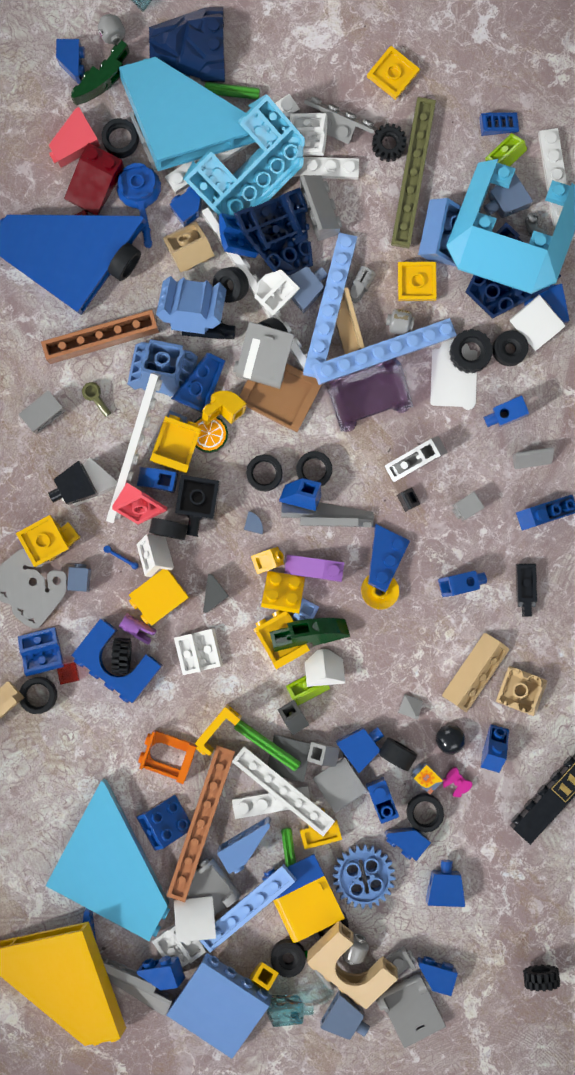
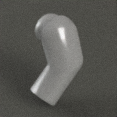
[525,213,548,235]

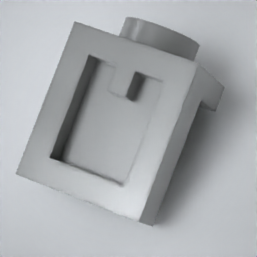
[385,946,416,975]

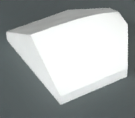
[254,270,300,316]
[305,649,345,687]

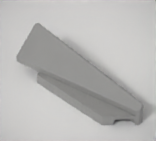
[281,502,374,527]
[101,955,174,1015]

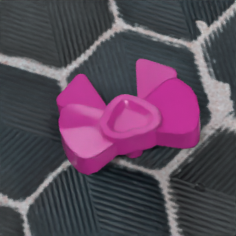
[443,767,473,797]

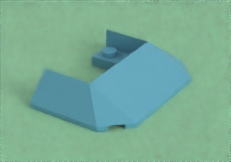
[183,94,305,216]

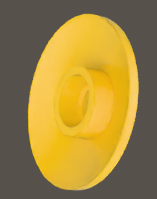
[361,575,399,610]

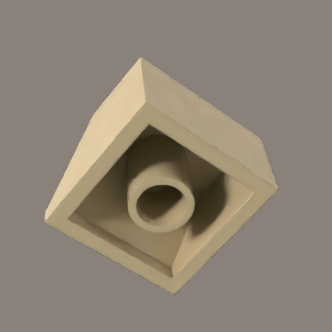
[163,222,214,273]

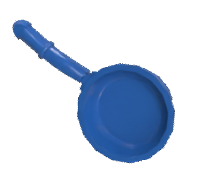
[117,163,161,249]

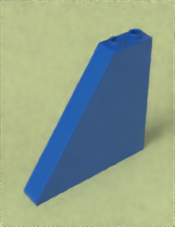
[0,215,147,315]

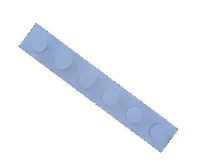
[199,864,297,953]

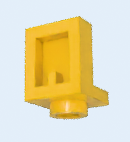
[251,547,284,574]

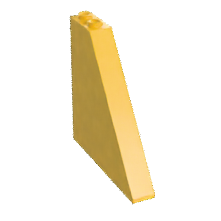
[0,921,126,1046]

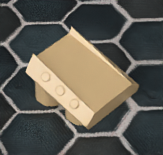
[496,666,547,716]

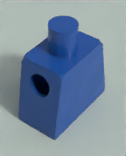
[483,396,529,427]
[438,570,487,597]
[336,727,384,773]
[426,860,465,907]

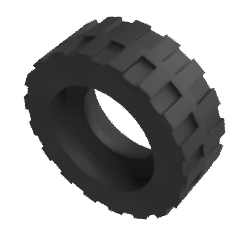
[449,329,493,373]

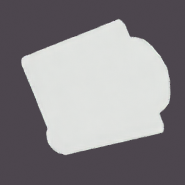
[430,339,477,410]

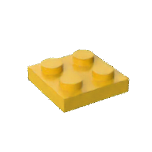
[367,46,420,100]
[397,262,437,301]
[16,515,70,567]
[261,571,305,614]

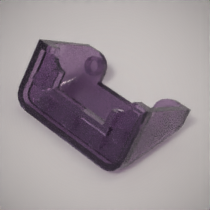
[324,358,413,432]

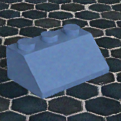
[418,198,461,266]

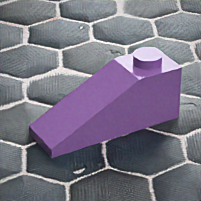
[284,555,344,582]

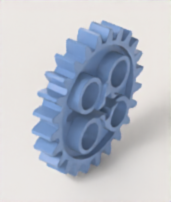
[332,844,396,909]

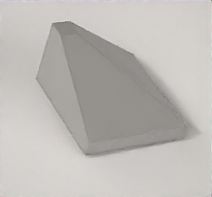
[398,694,423,720]

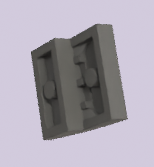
[268,734,311,782]

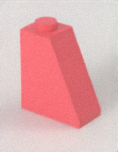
[49,107,100,168]

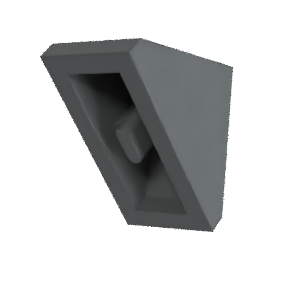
[203,574,229,613]

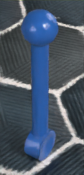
[103,545,139,570]

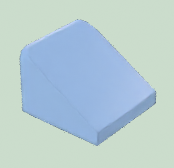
[292,598,319,621]

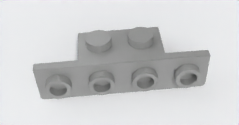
[304,96,377,144]

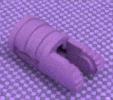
[119,613,157,645]

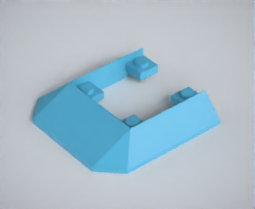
[446,159,575,294]

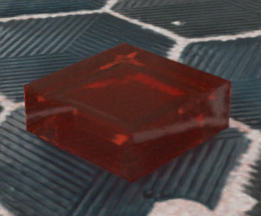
[57,662,80,685]

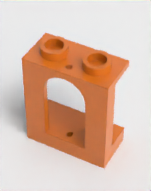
[138,730,197,784]

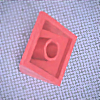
[112,483,167,525]

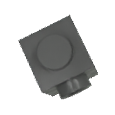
[277,700,309,735]

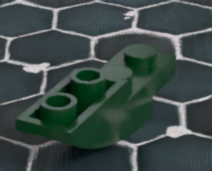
[71,40,130,105]
[270,618,350,652]

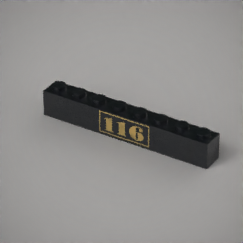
[510,754,575,845]

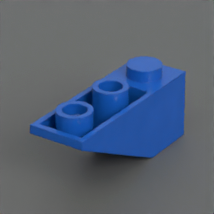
[516,494,575,531]

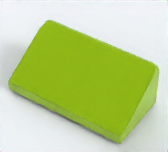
[485,133,527,167]
[286,675,330,706]

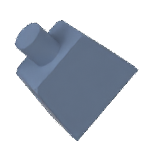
[483,173,533,218]
[288,267,328,314]
[320,990,370,1040]

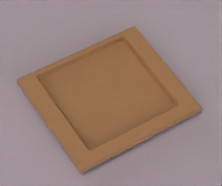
[239,364,322,433]

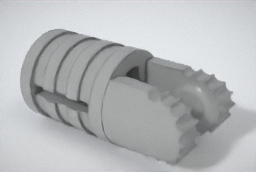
[350,266,376,303]

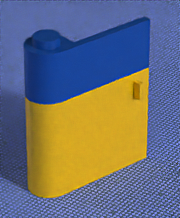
[262,854,345,943]

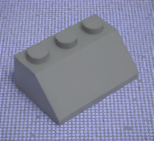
[300,175,342,241]

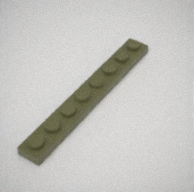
[391,97,436,249]

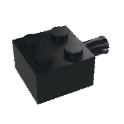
[175,475,221,537]

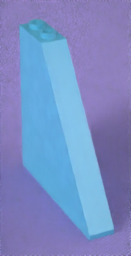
[119,57,255,171]
[46,779,170,941]

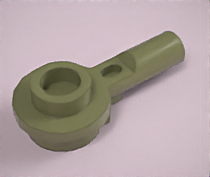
[82,382,111,417]

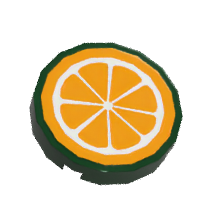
[194,416,228,453]

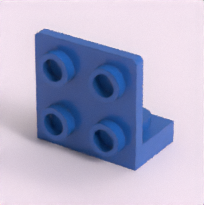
[136,795,191,851]

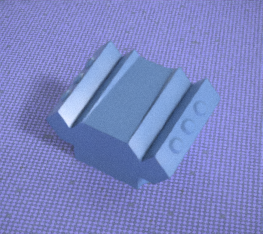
[156,276,227,334]
[127,339,198,397]

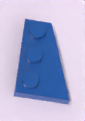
[171,353,225,413]
[368,524,410,592]

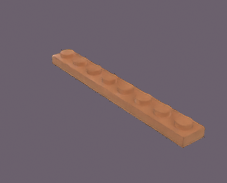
[167,745,236,902]

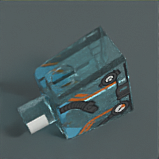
[267,995,314,1027]

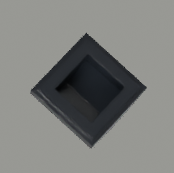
[397,488,420,512]

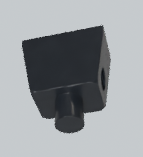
[48,461,98,505]

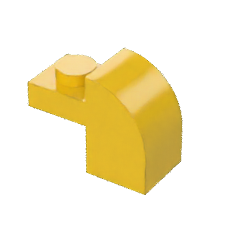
[202,391,246,425]
[249,962,279,991]

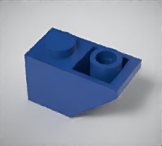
[56,39,85,84]
[170,186,202,227]
[137,467,178,493]
[279,478,322,511]
[481,724,509,773]
[366,777,399,824]
[385,827,431,861]
[137,956,185,990]
[417,956,458,996]

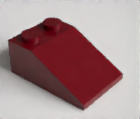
[64,142,124,215]

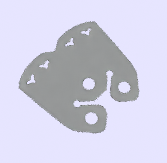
[0,548,67,629]

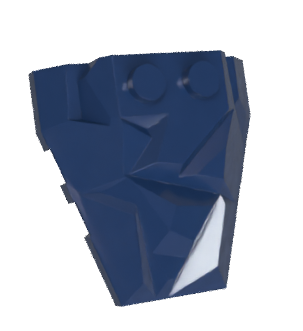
[149,7,225,83]
[234,187,313,276]
[465,222,561,319]

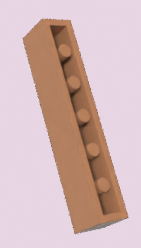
[41,310,160,364]

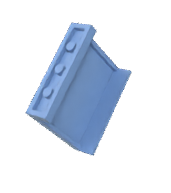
[166,953,272,1059]

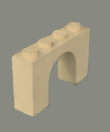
[307,921,398,1009]

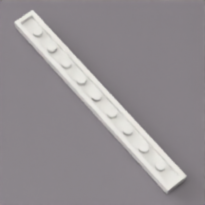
[202,207,308,371]

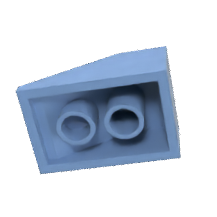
[217,816,271,874]

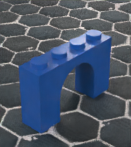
[71,618,163,703]

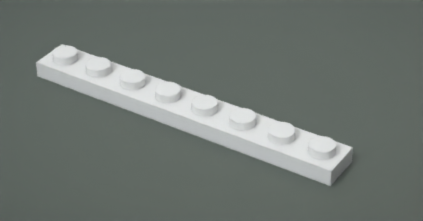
[165,94,300,194]
[106,372,162,523]

